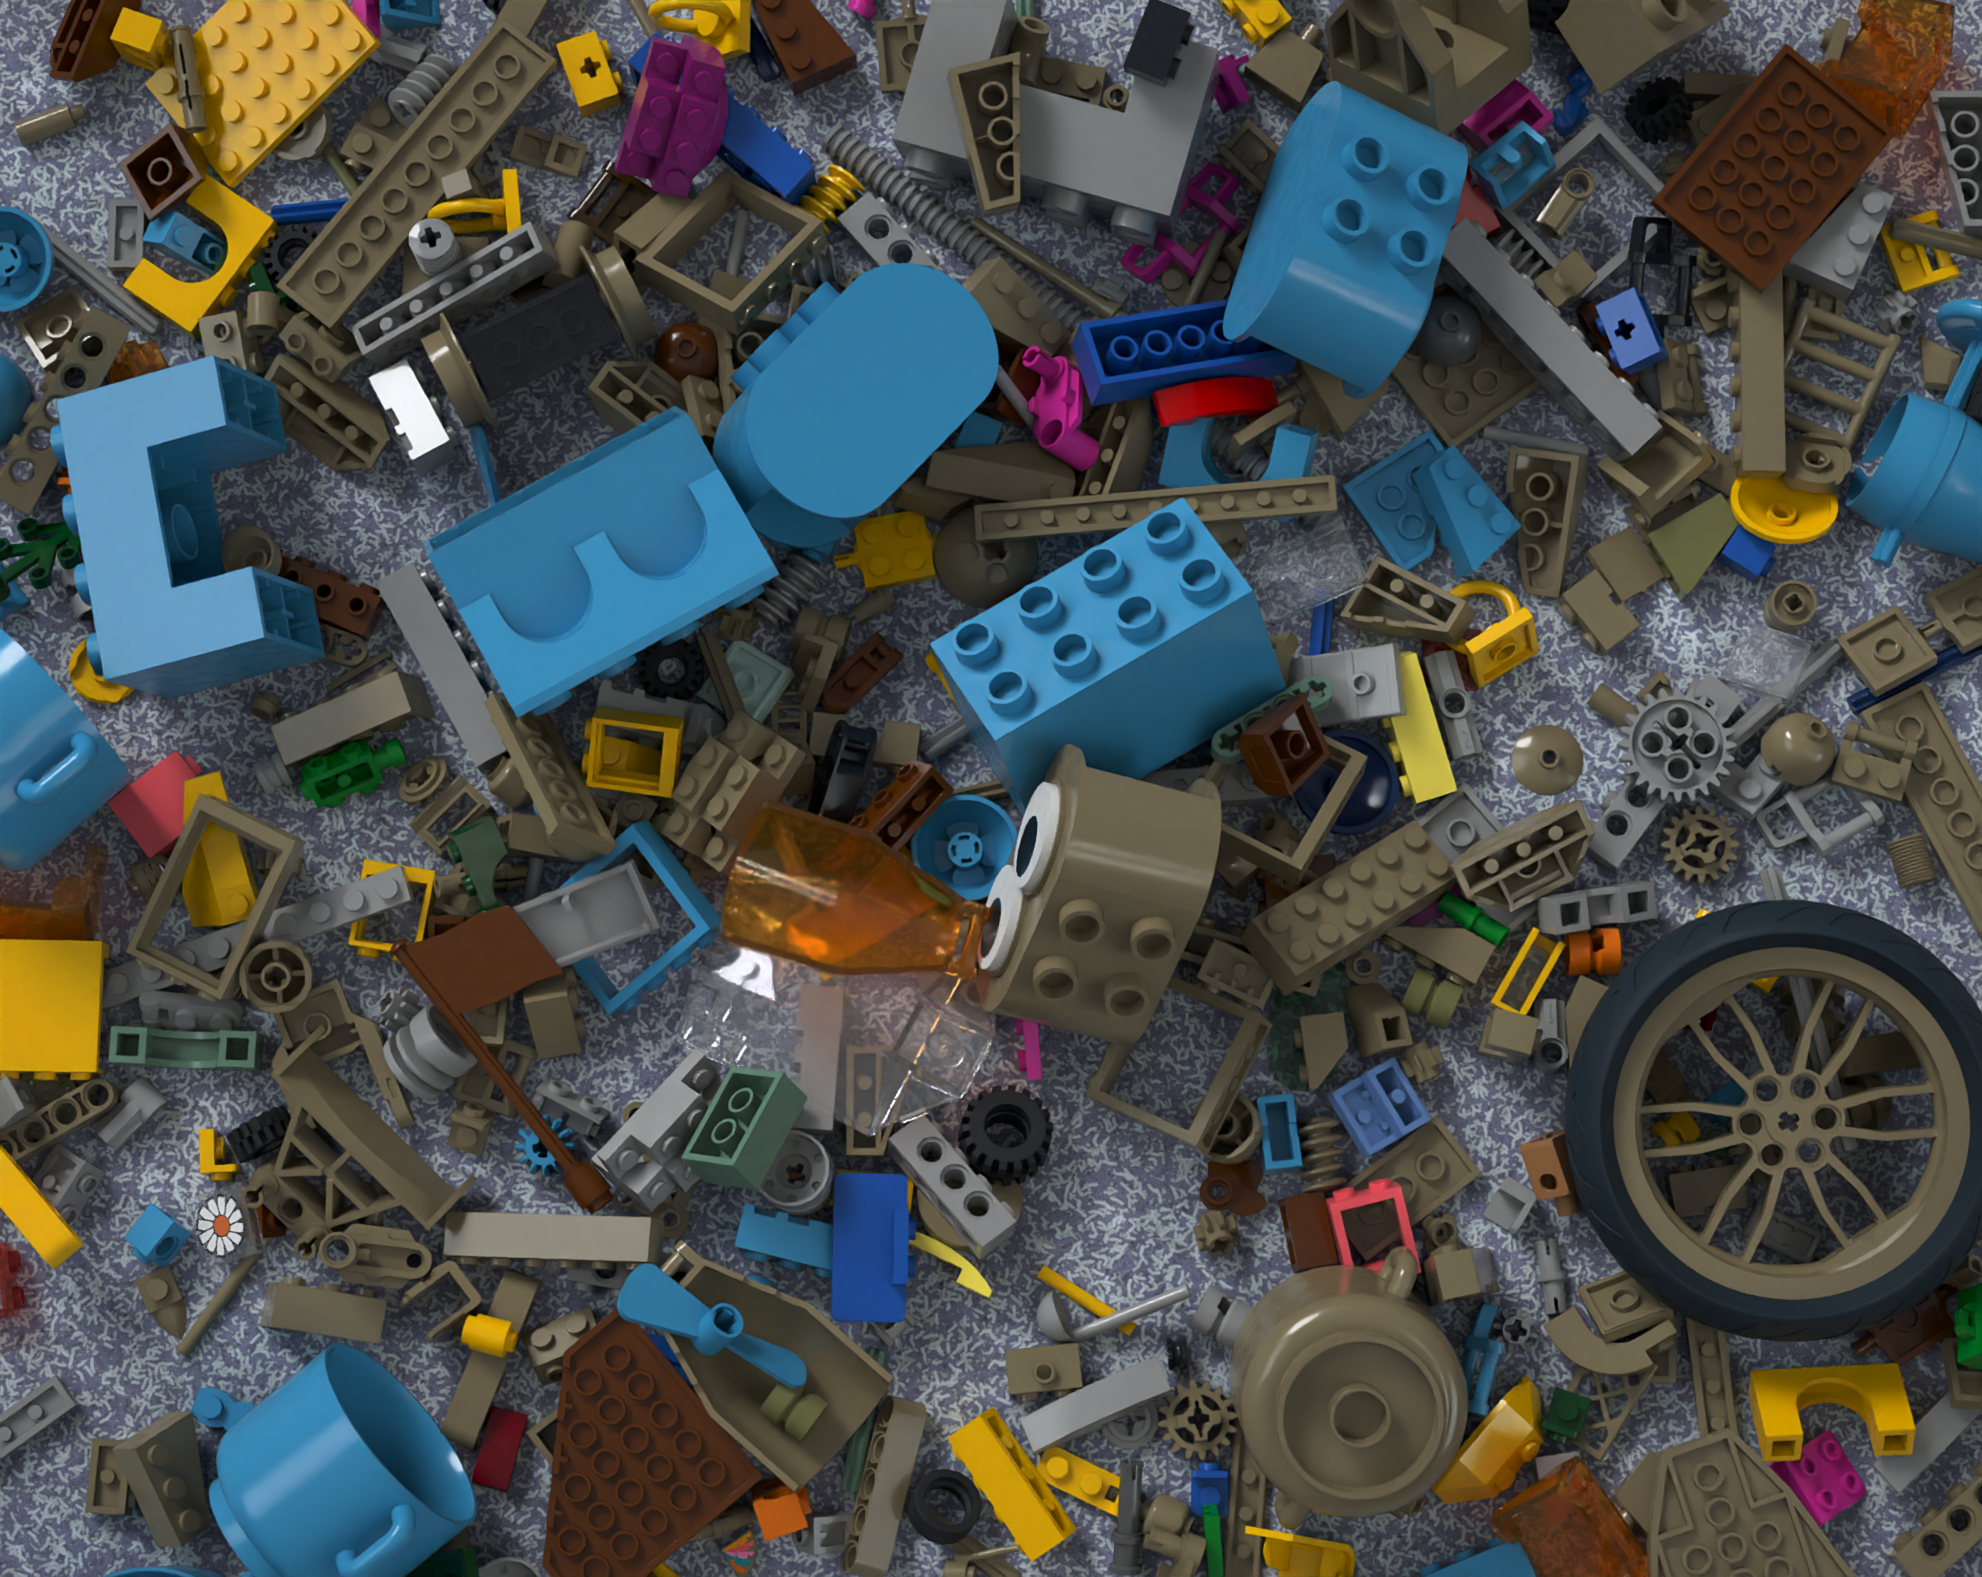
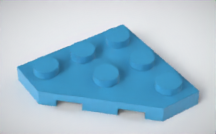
[1341,429,1444,572]

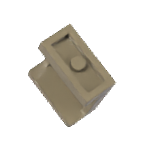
[1596,409,1714,518]

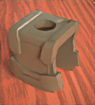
[399,1261,482,1344]

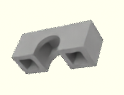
[1536,880,1658,935]

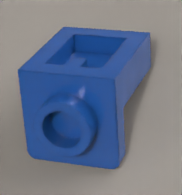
[1191,1463,1229,1516]

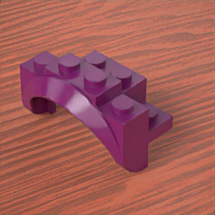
[614,35,728,198]

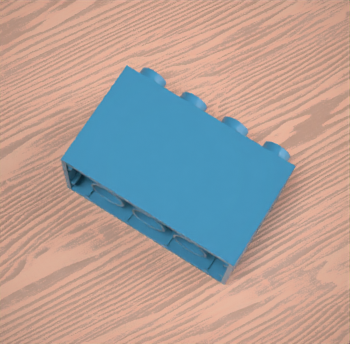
[929,497,1287,817]

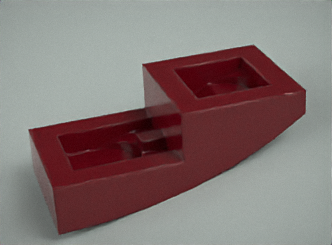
[472,1406,528,1493]

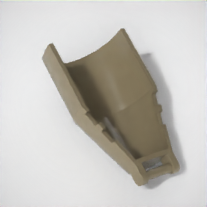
[660,1240,894,1493]

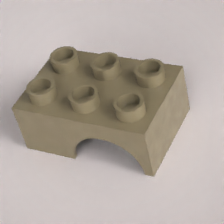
[1555,0,1732,94]

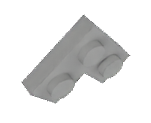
[1699,752,1786,821]

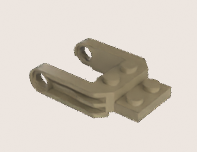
[271,979,416,1142]

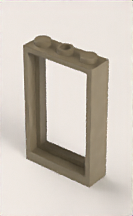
[126,793,306,1003]

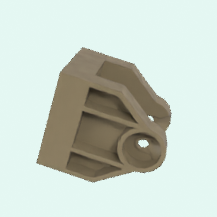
[1325,0,1533,135]

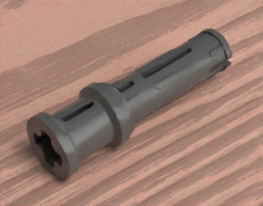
[1109,1459,1144,1576]

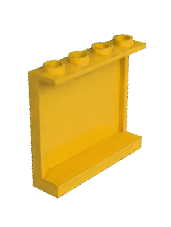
[0,939,109,1081]

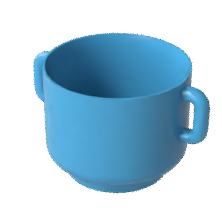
[0,628,132,872]
[209,1343,477,1577]

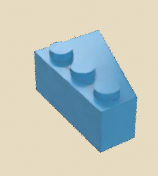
[1413,445,1521,578]
[734,1203,833,1279]

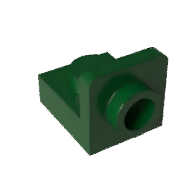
[1541,1387,1592,1446]

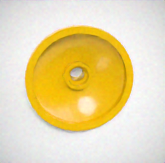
[1730,475,1838,545]

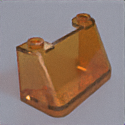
[1817,0,1955,140]
[1491,1455,1649,1577]

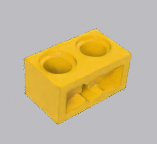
[110,7,174,72]

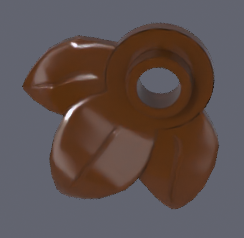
[1199,1160,1267,1216]

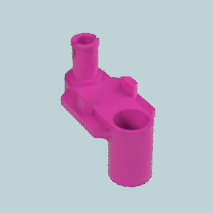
[1023,346,1100,471]

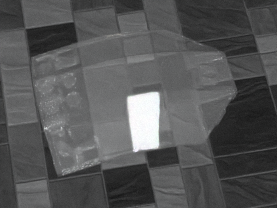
[674,866,997,1137]

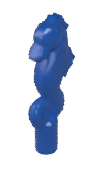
[1552,65,1593,138]

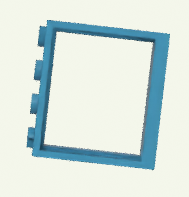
[558,820,725,1015]

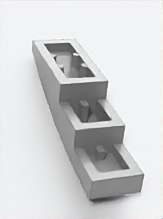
[1020,1357,1171,1455]
[1871,1389,1982,1493]

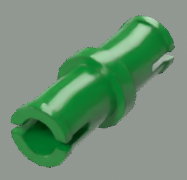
[1437,891,1511,949]

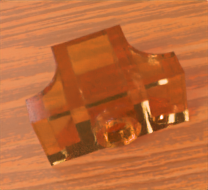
[104,339,170,385]

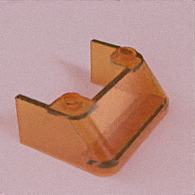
[0,843,108,941]

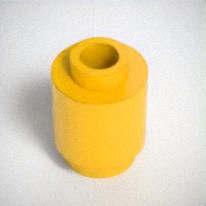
[461,1314,519,1358]

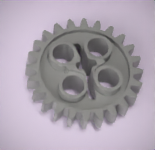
[1616,686,1737,805]

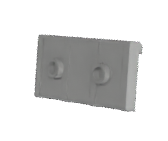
[1286,643,1406,727]
[513,859,662,968]

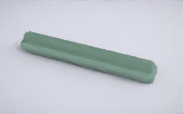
[841,1347,885,1494]

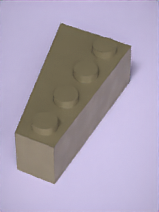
[947,52,1020,218]
[270,669,436,768]

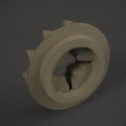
[398,756,450,806]

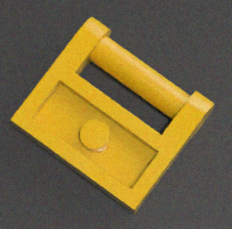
[1878,210,1961,294]

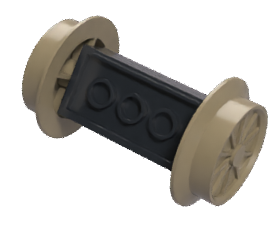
[420,245,658,430]

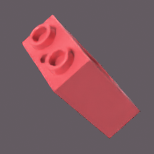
[1325,1178,1422,1273]

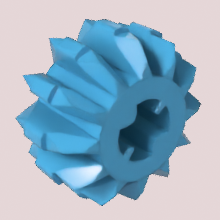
[515,1115,578,1177]

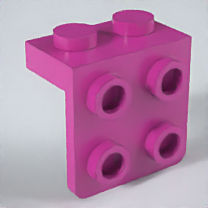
[1768,1430,1866,1526]

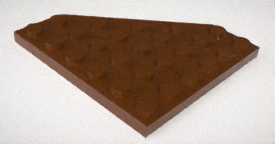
[542,1308,764,1577]

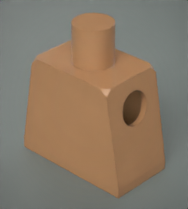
[1519,1129,1580,1217]

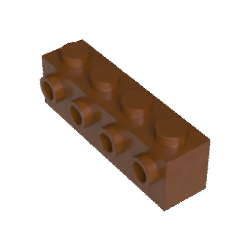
[278,549,386,642]
[817,760,954,895]

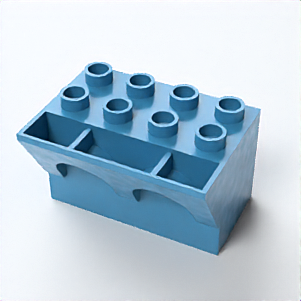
[423,406,779,718]

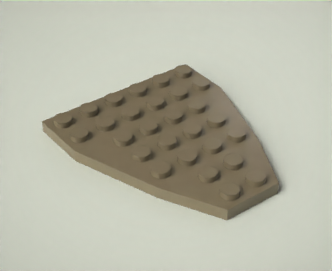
[1647,1427,1856,1577]

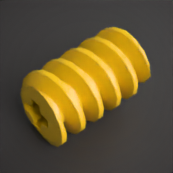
[794,164,866,234]

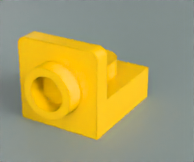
[199,1129,242,1182]

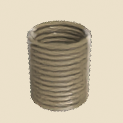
[1886,834,1937,889]

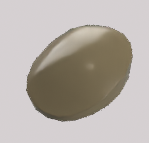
[221,524,282,576]

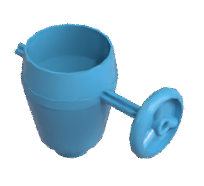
[1845,299,1982,568]

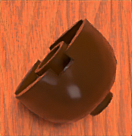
[653,321,718,383]

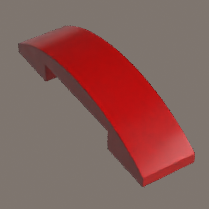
[1152,376,1279,427]

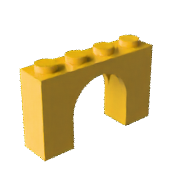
[122,174,279,341]
[1748,1363,1916,1462]

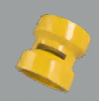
[1650,1111,1701,1157]

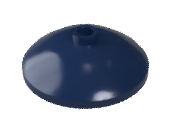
[1293,729,1399,835]

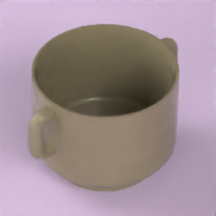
[1229,1246,1468,1530]

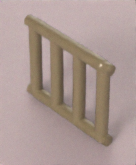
[1784,297,1902,454]

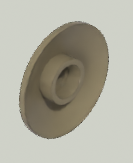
[1511,725,1583,795]

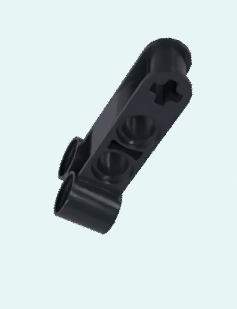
[790,720,877,858]

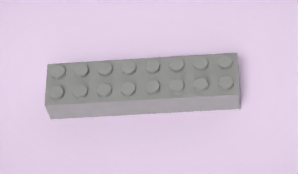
[1437,217,1663,463]

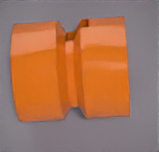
[1564,928,1621,976]

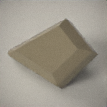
[1918,336,1964,392]

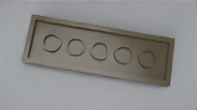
[484,692,616,856]

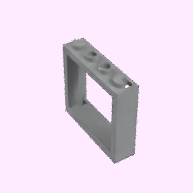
[1494,117,1677,307]

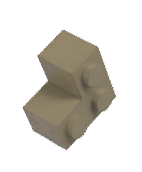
[523,965,587,1060]

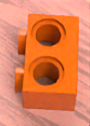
[751,1477,812,1541]

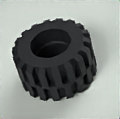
[958,1085,1053,1186]

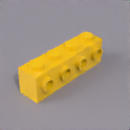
[1220,0,1292,50]
[947,1406,1078,1562]

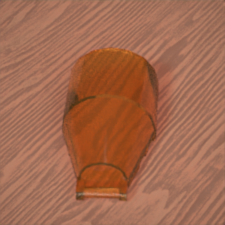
[719,800,992,981]

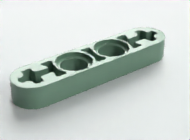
[1211,675,1333,765]

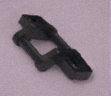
[1624,216,1697,339]

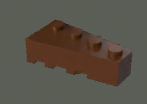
[751,0,857,96]

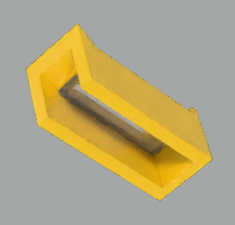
[1488,927,1566,1015]

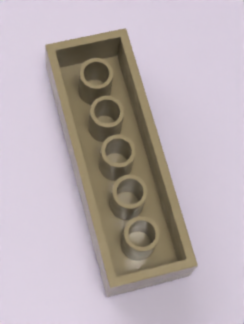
[1240,820,1457,996]

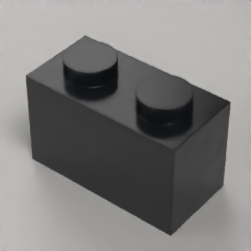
[1123,0,1195,87]

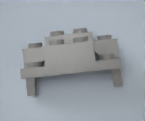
[590,1048,725,1212]

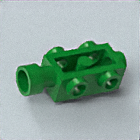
[298,737,408,808]

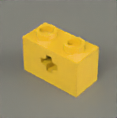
[556,30,625,117]

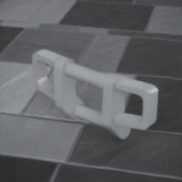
[1753,746,1886,858]

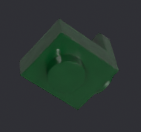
[248,263,297,311]

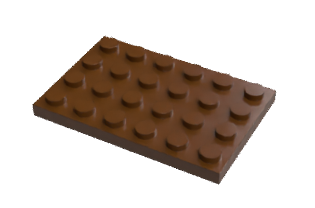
[1650,44,1896,294]

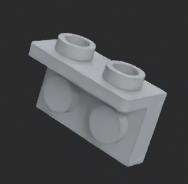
[32,1143,105,1227]

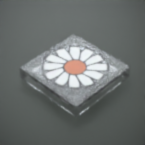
[186,1180,265,1270]

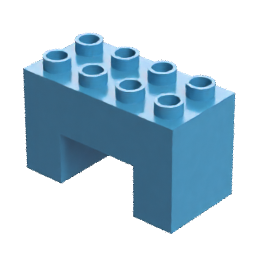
[50,355,325,699]

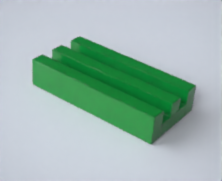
[1202,1504,1224,1577]

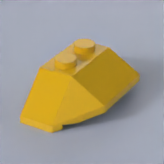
[1430,1375,1544,1504]

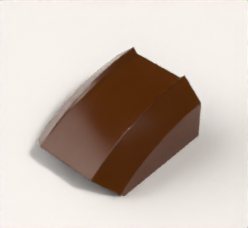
[1236,692,1331,796]

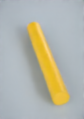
[1037,1265,1137,1336]

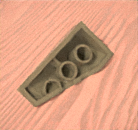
[923,441,1076,504]

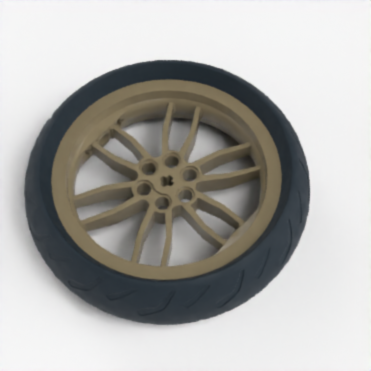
[1565,900,1982,1342]

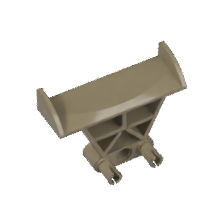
[241,1025,477,1261]

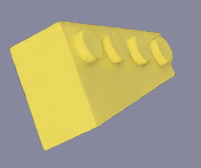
[1379,650,1458,804]

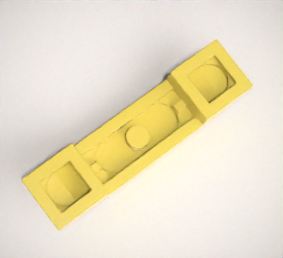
[909,1232,993,1299]

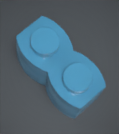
[191,1388,258,1431]

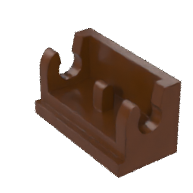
[1278,1191,1338,1272]

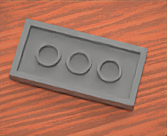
[1417,782,1559,933]

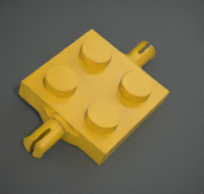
[834,511,937,592]

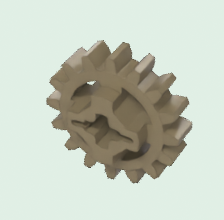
[1659,805,1740,885]
[1156,1379,1237,1461]

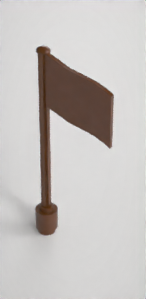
[390,905,614,1215]

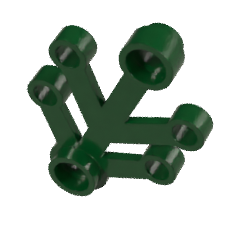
[0,518,82,602]

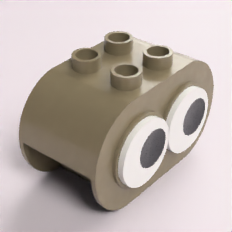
[978,744,1222,1046]

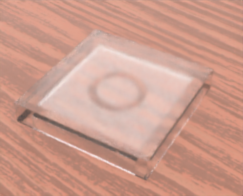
[1720,621,1814,706]

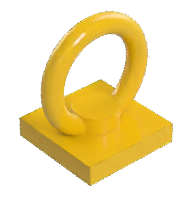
[648,0,751,61]
[426,169,521,235]
[1446,580,1539,689]

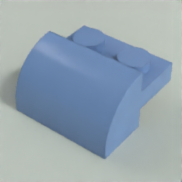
[1327,1057,1432,1159]

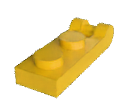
[1036,1446,1142,1517]

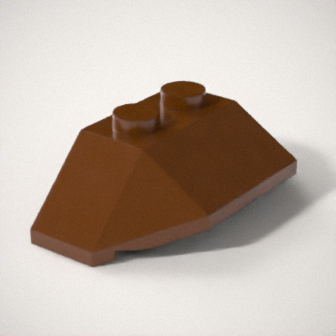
[49,0,141,83]

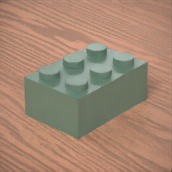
[681,1066,808,1190]

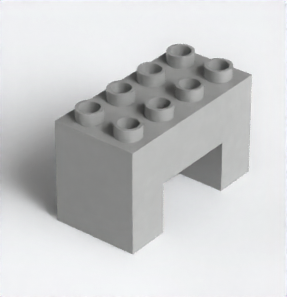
[892,0,1220,248]

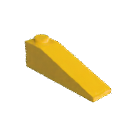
[182,770,260,927]

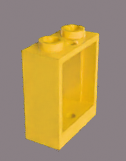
[581,707,684,798]
[348,859,439,963]

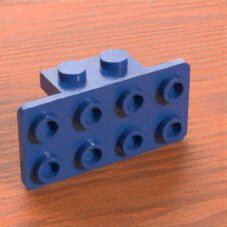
[831,1173,916,1322]

